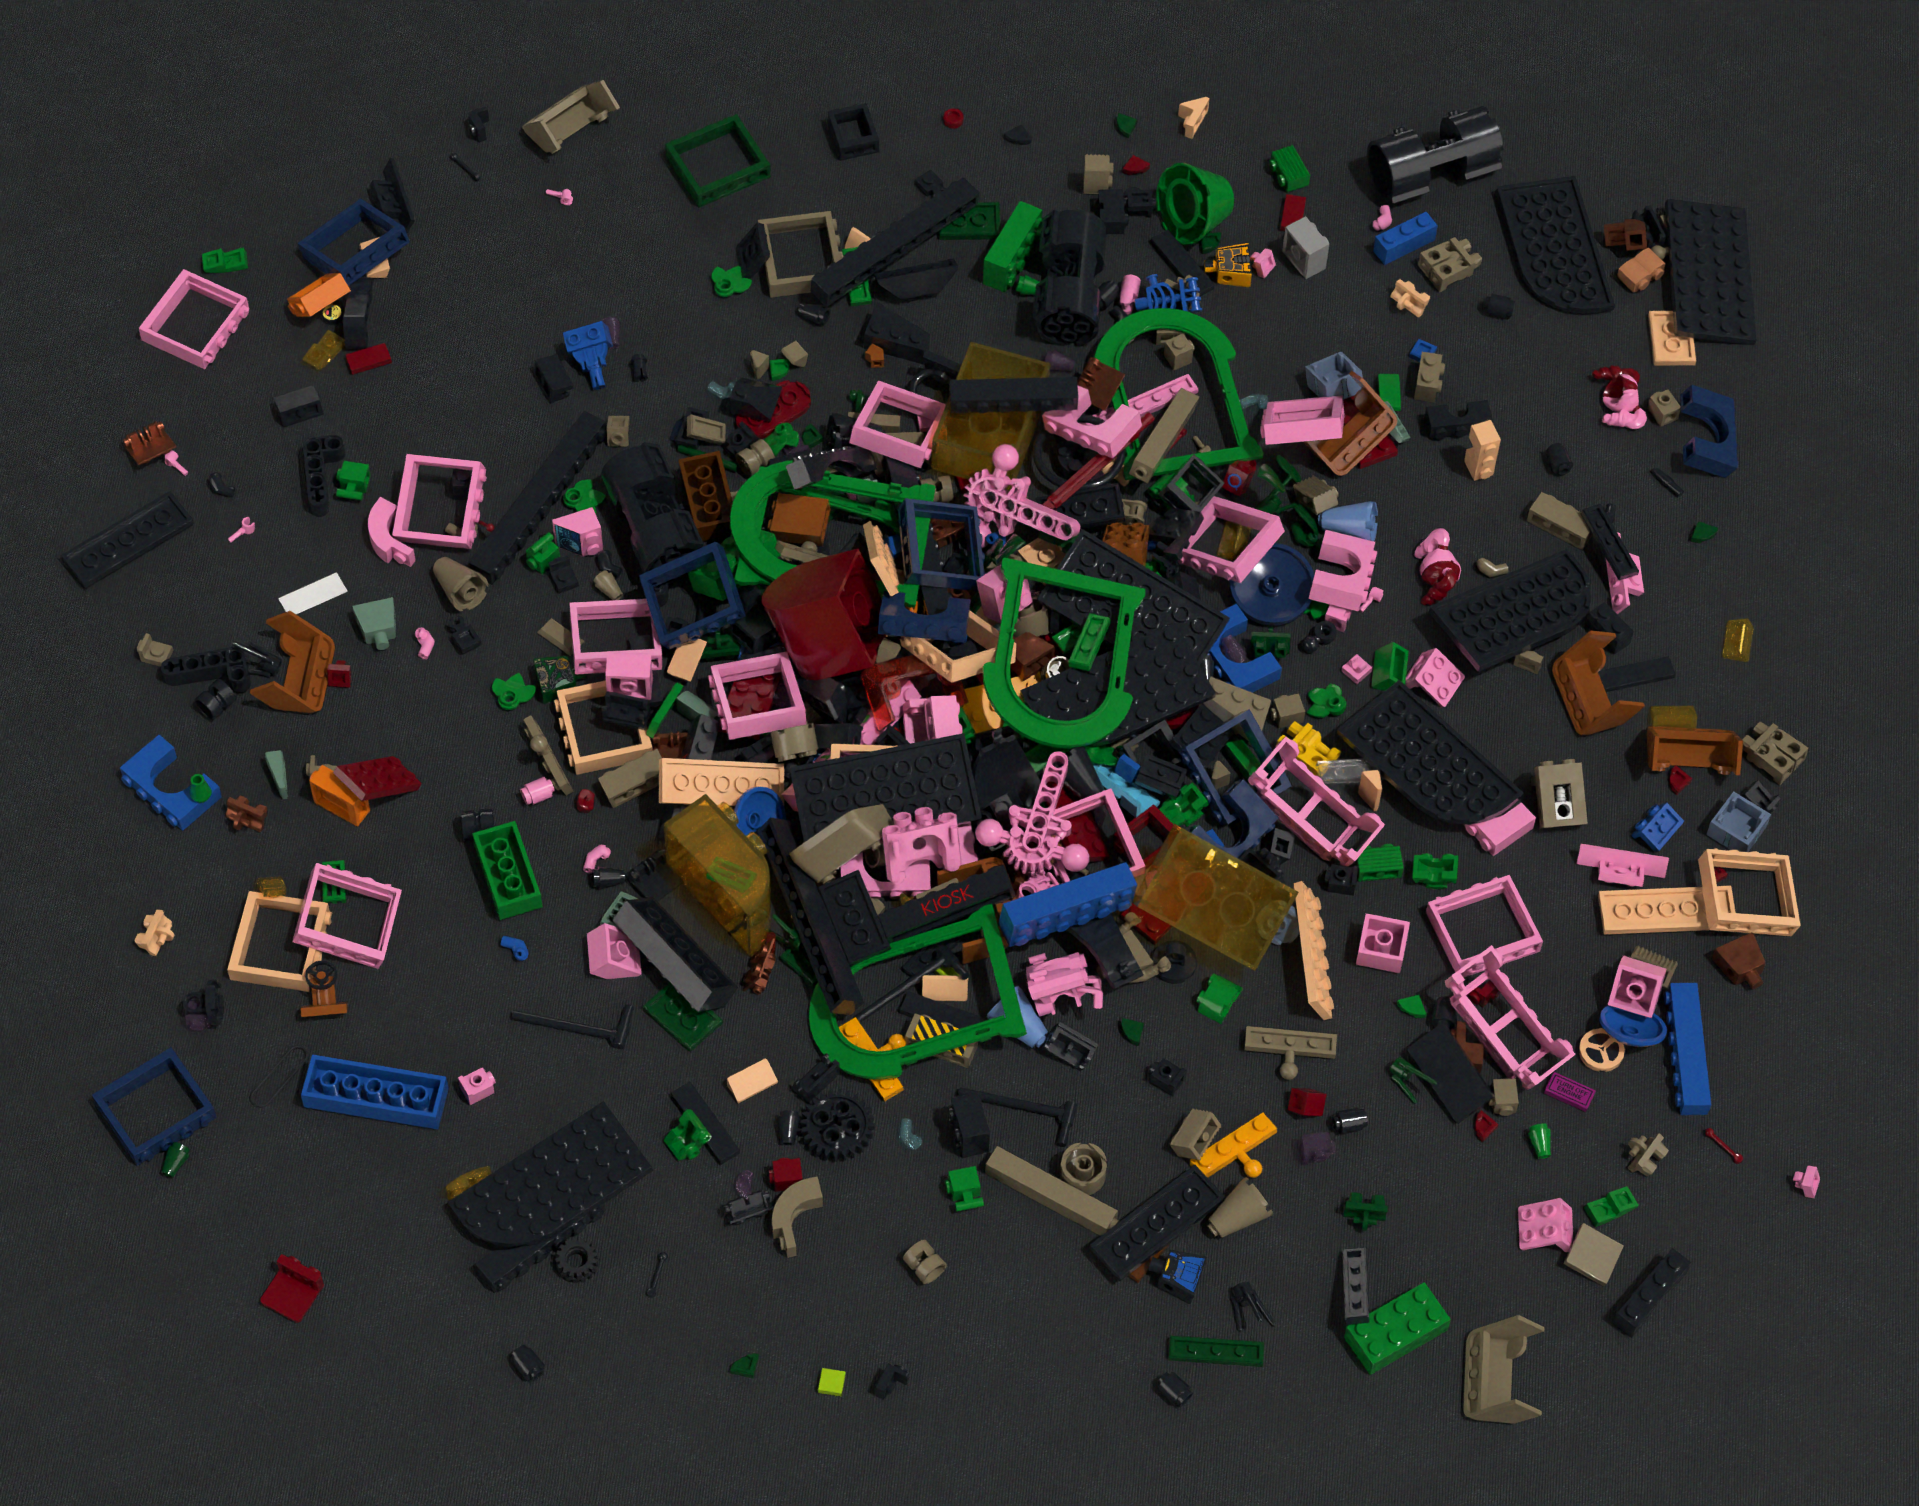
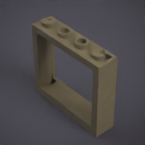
[758,211,843,298]

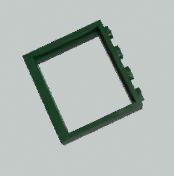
[665,114,771,208]

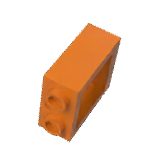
[287,273,351,317]
[309,765,370,827]

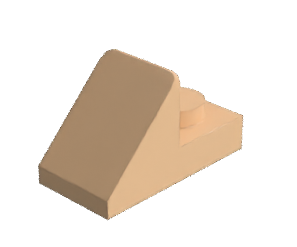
[1178,97,1209,139]

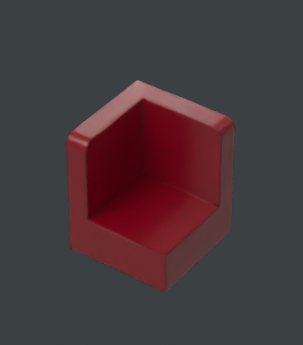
[1288,1088,1327,1116]

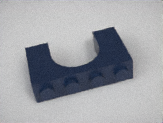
[1680,385,1738,478]
[878,591,970,642]
[1177,779,1279,880]

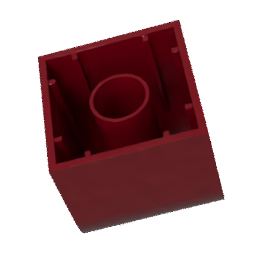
[762,548,887,680]

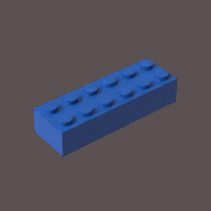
[998,862,1137,947]
[301,1055,449,1129]

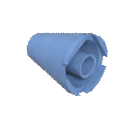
[1318,501,1378,541]
[986,986,1048,1048]

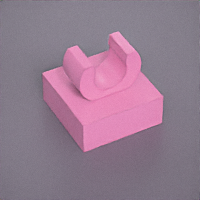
[1250,248,1276,278]
[1341,654,1372,684]
[1793,1166,1820,1198]

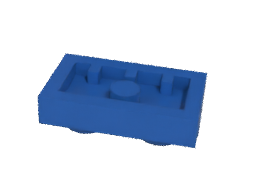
[1631,802,1684,852]

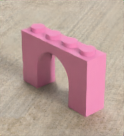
[1042,386,1142,458]
[1309,530,1377,611]
[1463,803,1536,856]
[839,839,931,899]

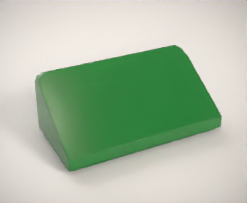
[1224,740,1265,783]

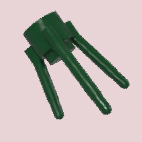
[761,914,805,951]
[1390,1057,1437,1103]

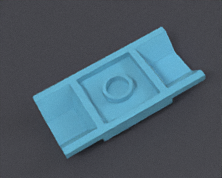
[1092,762,1160,817]

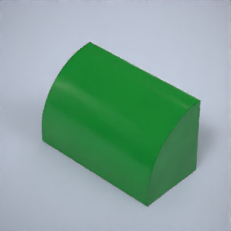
[1371,642,1409,691]

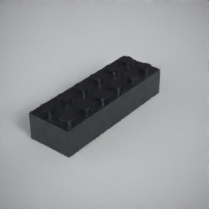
[613,897,738,1012]

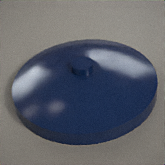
[1229,543,1314,625]

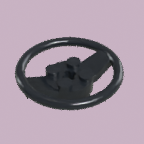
[1033,414,1125,490]

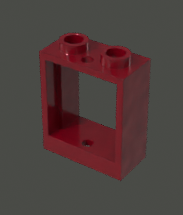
[1113,805,1183,870]

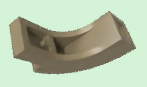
[772,1176,823,1258]

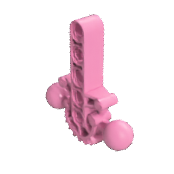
[963,444,1080,549]
[975,751,1090,875]

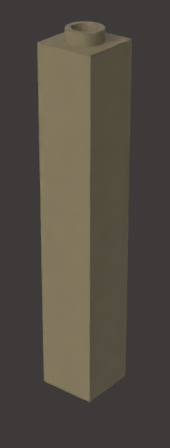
[1129,388,1199,483]
[985,1146,1119,1236]

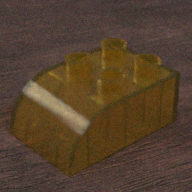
[932,342,1051,491]
[664,794,771,957]
[1132,824,1299,971]

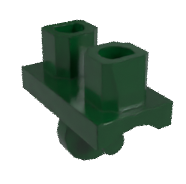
[1251,627,1291,658]
[700,631,740,662]
[1344,1192,1388,1231]

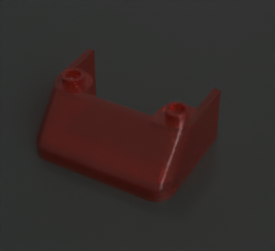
[861,655,969,731]

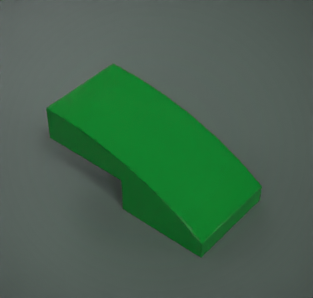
[202,247,248,273]
[1377,374,1401,411]
[1584,1186,1639,1227]

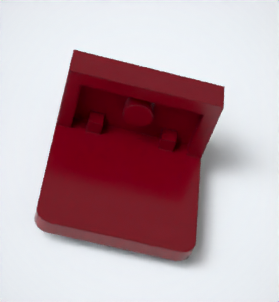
[260,1254,324,1323]

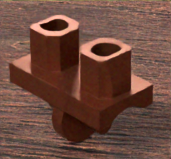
[226,795,267,832]

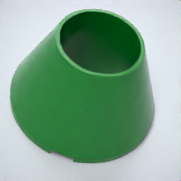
[1156,163,1234,245]

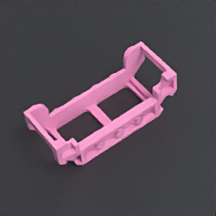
[1248,737,1385,867]
[1445,945,1575,1090]

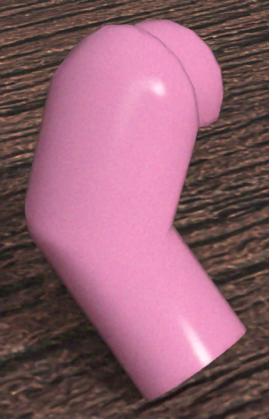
[1372,205,1392,231]
[415,627,435,659]
[583,844,611,873]

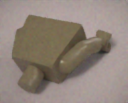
[1096,912,1171,983]

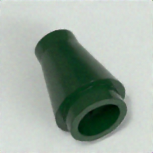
[161,1142,190,1178]

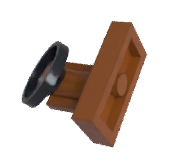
[301,961,348,1017]

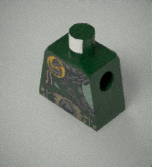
[534,656,587,704]

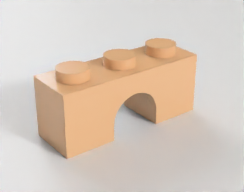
[1464,420,1501,481]

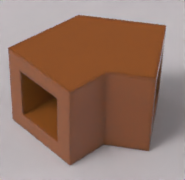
[865,343,884,368]

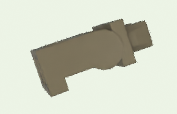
[1418,237,1482,292]
[1742,722,1809,785]

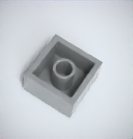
[1282,216,1329,279]

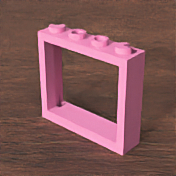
[139,269,249,369]
[849,380,950,468]
[1260,395,1345,445]
[392,454,487,549]
[1178,496,1285,583]
[570,599,662,674]
[708,652,806,740]
[1035,788,1146,884]
[292,863,402,969]
[1426,875,1543,978]

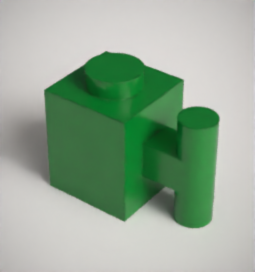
[336,461,371,501]
[526,532,560,574]
[945,1166,984,1211]

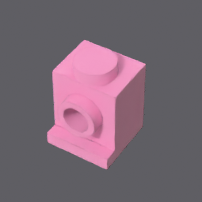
[1325,604,1352,632]
[458,1067,496,1105]

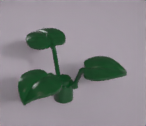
[1256,454,1318,536]
[970,534,1026,614]

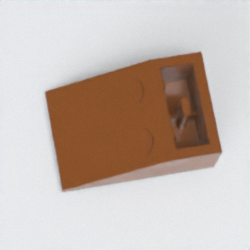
[1102,523,1150,566]

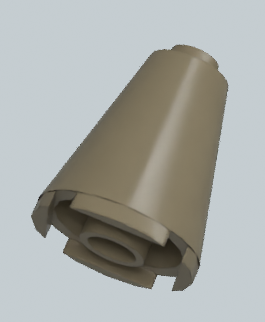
[433,557,488,611]
[1207,1177,1273,1238]

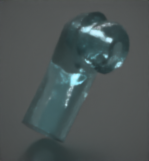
[707,381,735,398]
[1239,394,1269,410]
[899,1119,922,1150]

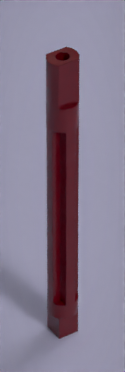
[1042,412,1155,510]

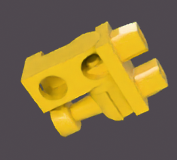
[1275,721,1341,778]

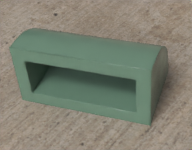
[676,691,720,721]

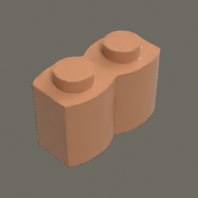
[1617,248,1665,293]

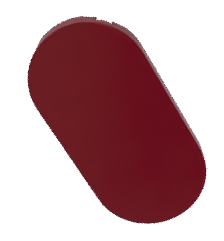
[736,380,811,439]

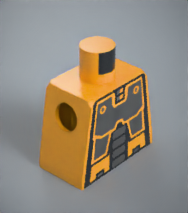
[1204,243,1252,287]

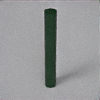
[678,445,738,472]

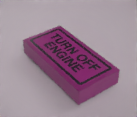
[1544,1072,1596,1112]

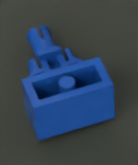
[563,321,613,390]

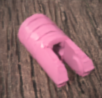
[1119,275,1141,315]

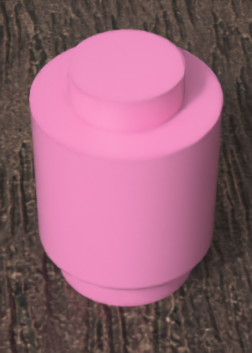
[520,777,555,805]

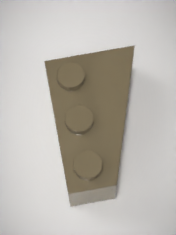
[1198,677,1271,746]

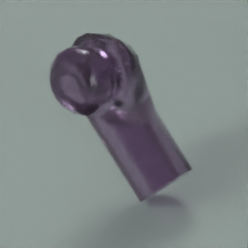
[736,1170,753,1203]

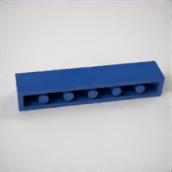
[1664,983,1711,1115]

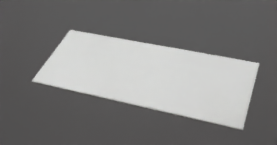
[278,572,348,614]

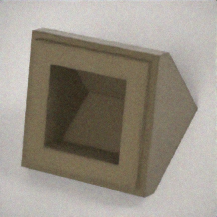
[781,341,808,367]
[750,350,769,379]
[876,638,901,664]
[1211,761,1231,790]

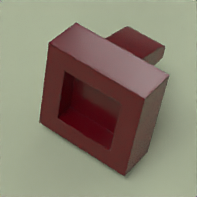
[327,660,352,687]

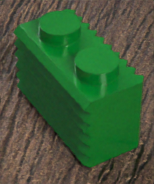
[1269,145,1310,192]
[1355,844,1404,882]

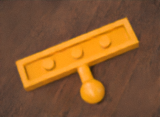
[839,1017,906,1102]
[1190,1113,1277,1178]

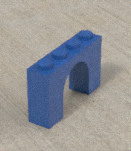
[1207,604,1282,693]
[120,735,222,831]

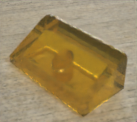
[1217,521,1251,560]
[1723,618,1753,662]
[1650,706,1697,728]

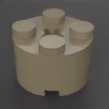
[1013,594,1051,638]
[770,723,818,762]
[1060,1143,1107,1195]

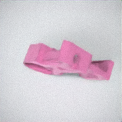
[1016,867,1059,899]

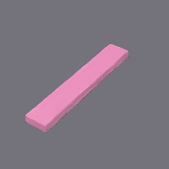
[1079,374,1198,426]

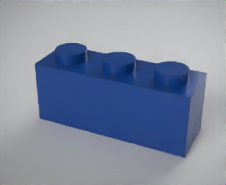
[1373,212,1438,265]

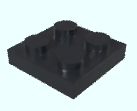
[737,222,770,279]

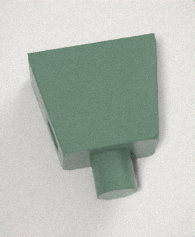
[353,597,396,650]

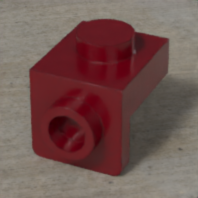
[1466,980,1500,1008]

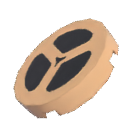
[1579,1028,1625,1072]

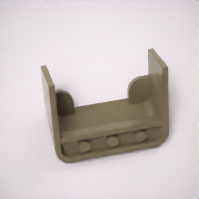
[522,80,620,154]
[789,804,894,885]
[1464,1315,1544,1424]

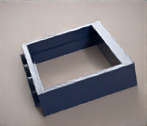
[298,199,410,286]
[898,498,986,591]
[639,542,746,650]
[1178,709,1292,826]
[92,1047,217,1166]

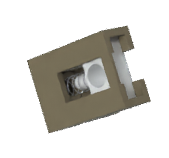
[1531,759,1588,829]

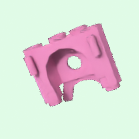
[882,807,961,884]
[1026,952,1103,1017]

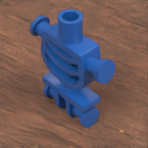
[1135,274,1202,313]

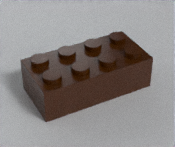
[678,451,733,541]

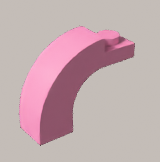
[368,497,415,567]

